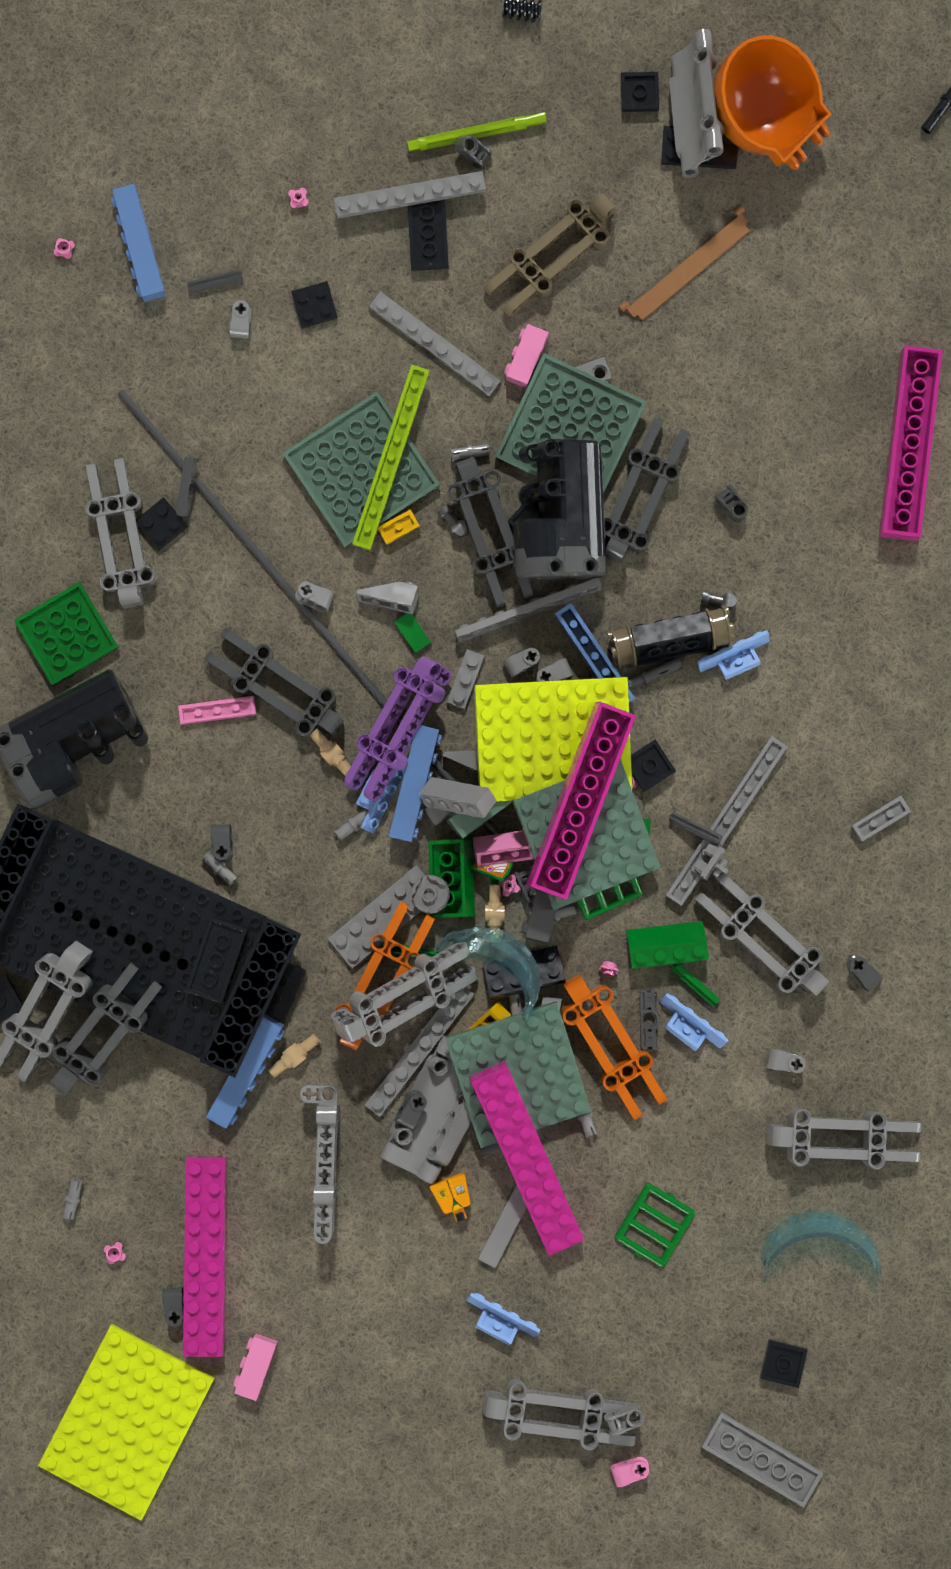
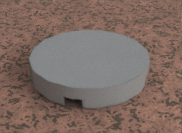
[411,875,450,914]

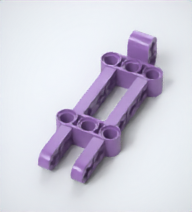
[344,657,452,802]

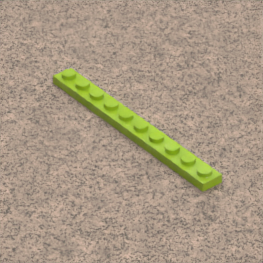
[352,364,430,551]

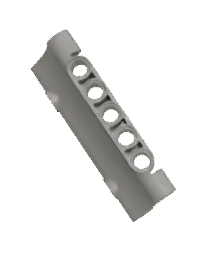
[669,29,724,178]
[380,1035,472,1185]

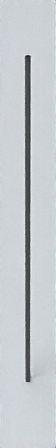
[118,390,501,835]

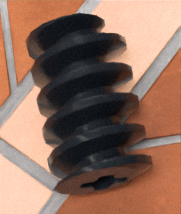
[502,0,542,23]

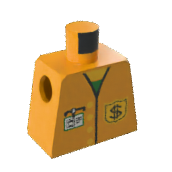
[430,1172,470,1222]

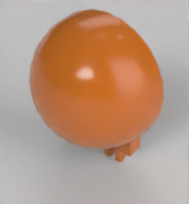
[713,35,832,170]

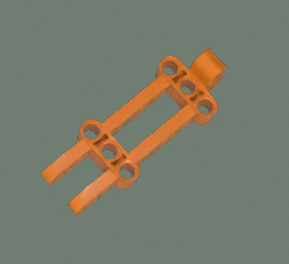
[334,901,435,1051]
[561,973,667,1120]

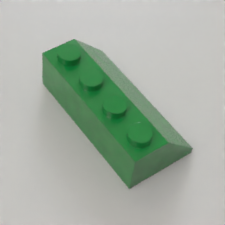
[428,839,476,918]
[626,921,709,969]

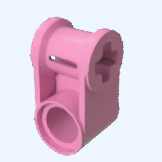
[610,1457,649,1487]

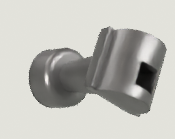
[437,504,467,538]
[700,589,737,611]

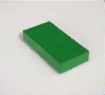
[394,613,431,654]

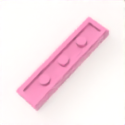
[178,696,257,725]

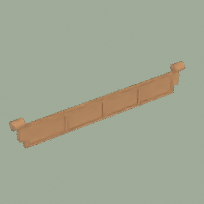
[618,205,750,321]

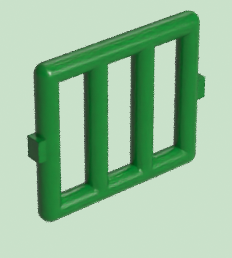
[577,877,642,920]
[615,1183,696,1267]

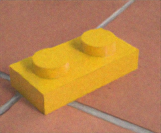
[378,509,420,545]

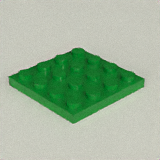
[14,582,119,686]

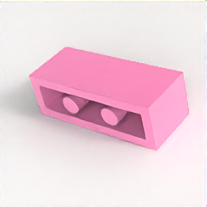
[504,324,549,389]
[473,830,534,867]
[233,1334,278,1401]

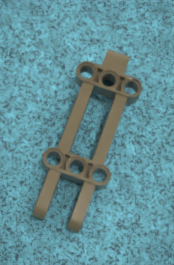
[484,193,616,317]

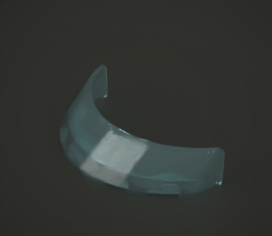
[436,926,540,1022]
[761,1210,882,1277]

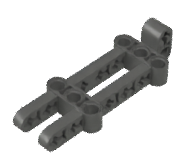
[604,417,689,564]
[447,457,533,609]
[204,628,344,737]
[50,963,162,1096]

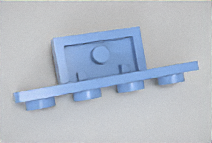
[697,630,770,680]
[356,767,406,834]
[659,993,728,1051]
[466,1293,540,1346]

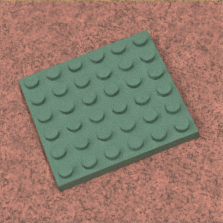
[495,353,647,493]
[282,391,440,548]
[512,759,661,910]
[445,1001,591,1148]

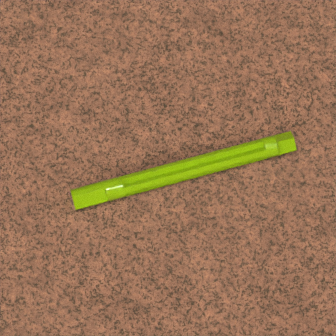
[407,112,547,152]

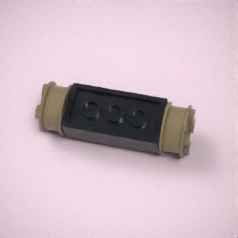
[607,605,735,670]

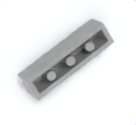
[419,777,496,818]

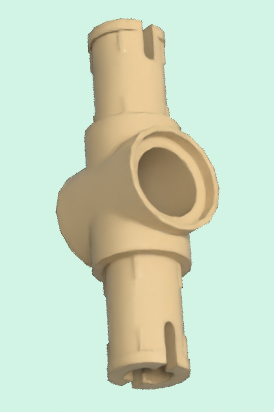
[309,728,351,776]
[485,884,505,943]
[268,1033,321,1078]

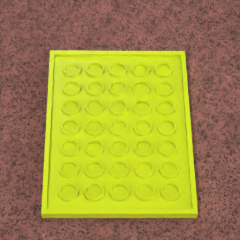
[474,677,632,801]
[38,1324,215,1521]

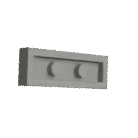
[447,649,485,710]
[851,796,911,842]

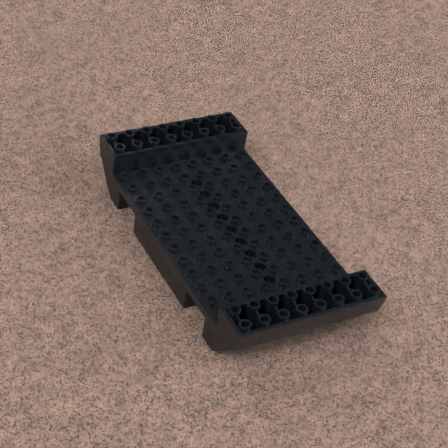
[0,804,301,1078]

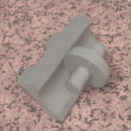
[694,844,728,881]

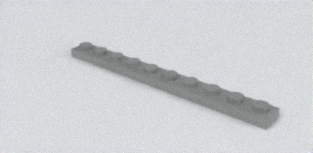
[665,736,788,906]

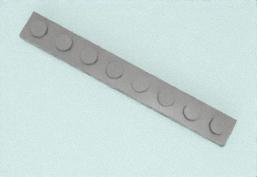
[334,171,486,218]
[369,291,501,397]
[455,577,601,643]
[365,987,474,1117]

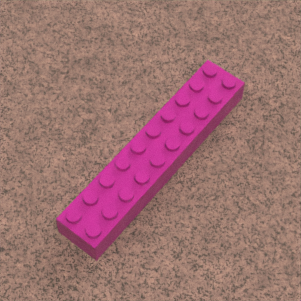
[878,345,943,542]
[526,701,636,900]
[469,1061,584,1256]
[183,1156,228,1357]

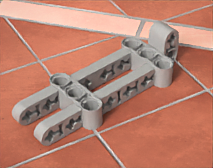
[85,458,157,609]
[695,872,829,996]
[0,941,93,1083]
[331,942,478,1047]
[300,1084,340,1244]
[766,1107,922,1169]
[482,1378,640,1450]

